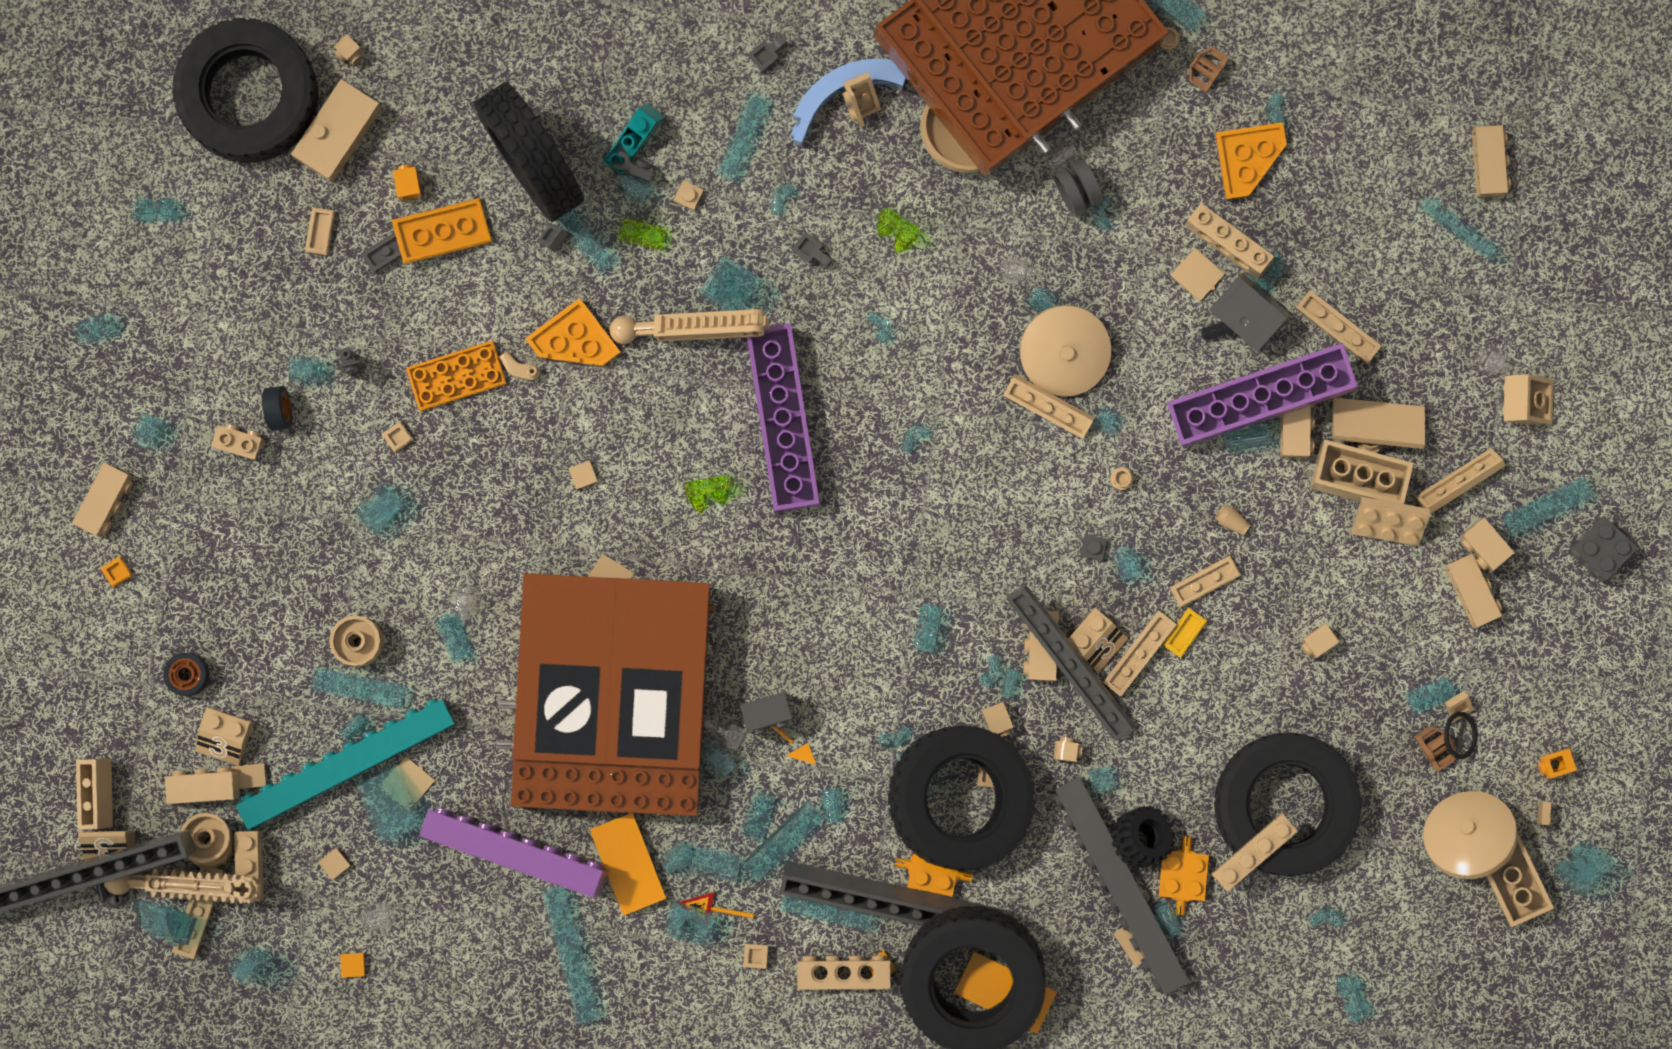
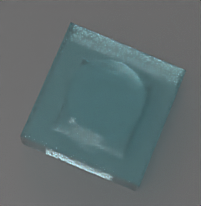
[1091,405,1122,436]
[1088,765,1116,793]

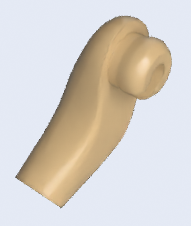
[499,351,540,380]

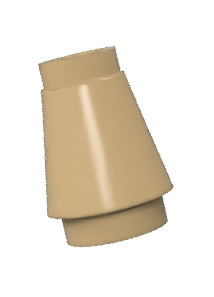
[1215,504,1250,535]

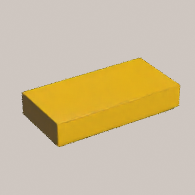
[1162,608,1207,658]

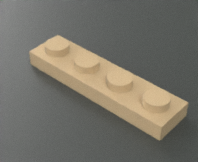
[1295,290,1381,365]
[1003,374,1095,439]
[1415,448,1505,514]
[1102,610,1177,697]
[1211,813,1298,892]
[172,867,225,959]

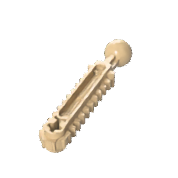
[609,309,769,344]
[104,869,262,904]

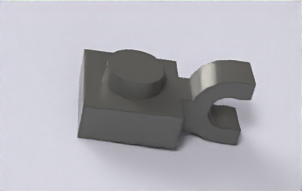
[747,35,788,73]
[613,149,653,181]
[792,231,832,269]

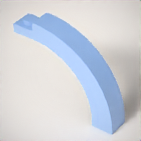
[791,59,906,147]

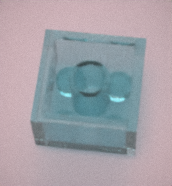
[699,255,762,311]

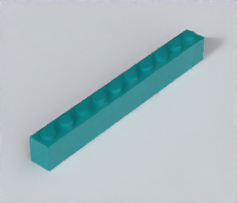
[235,698,457,830]

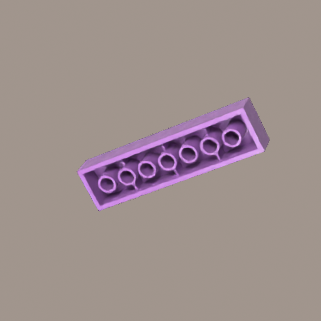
[747,323,820,513]
[1167,343,1358,448]
[419,807,609,898]

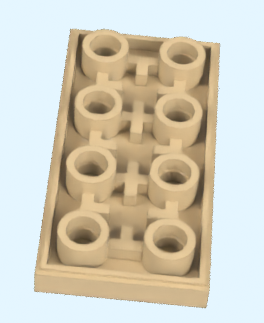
[1332,397,1425,449]

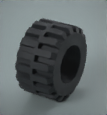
[1111,806,1175,868]

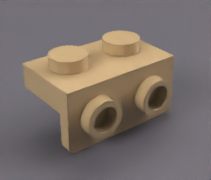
[842,72,881,127]
[211,424,266,460]

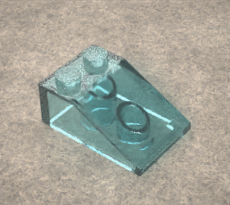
[355,762,424,845]

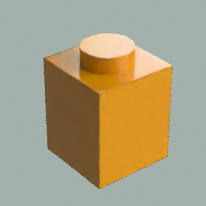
[393,165,423,201]

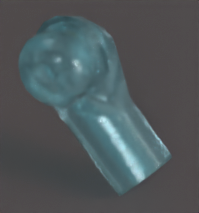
[771,183,795,214]
[866,310,891,343]
[979,655,1001,687]

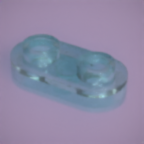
[74,314,120,343]

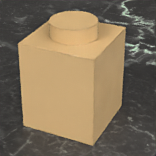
[1301,623,1339,659]
[981,702,1014,737]

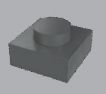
[537,223,567,252]
[1079,534,1107,561]

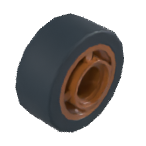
[262,386,292,431]
[163,653,210,697]

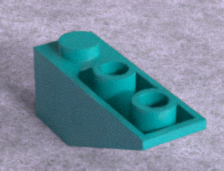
[603,103,665,175]

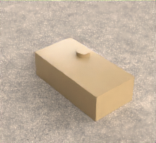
[291,79,382,183]
[1310,439,1414,504]
[1486,834,1554,928]

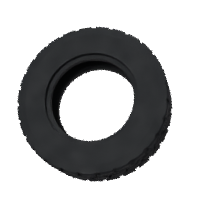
[172,18,318,163]
[474,82,584,222]
[888,726,1035,870]
[1214,733,1361,876]
[901,905,1046,1049]

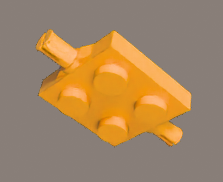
[1158,836,1209,915]
[895,854,973,897]

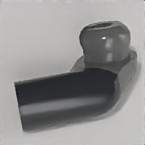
[96,882,123,908]

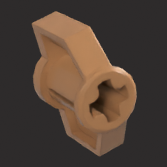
[1189,47,1229,92]
[1414,725,1455,772]

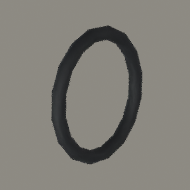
[1444,712,1477,759]

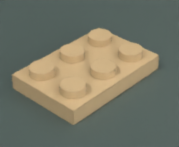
[1351,497,1430,546]

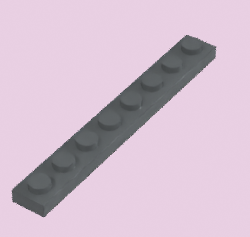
[1006,584,1135,741]

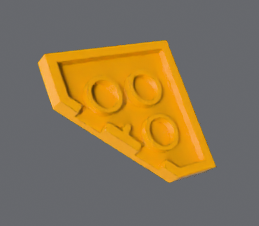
[1215,122,1287,200]
[525,298,621,367]

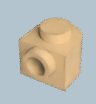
[334,34,364,66]
[1053,737,1083,763]

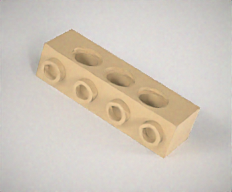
[1186,203,1274,281]
[797,955,891,990]

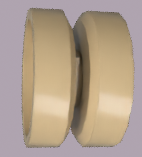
[329,615,384,667]
[180,813,235,869]

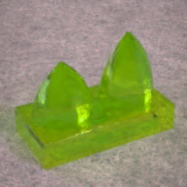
[877,207,923,253]
[617,217,667,252]
[684,474,731,514]

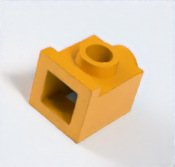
[1538,748,1577,779]

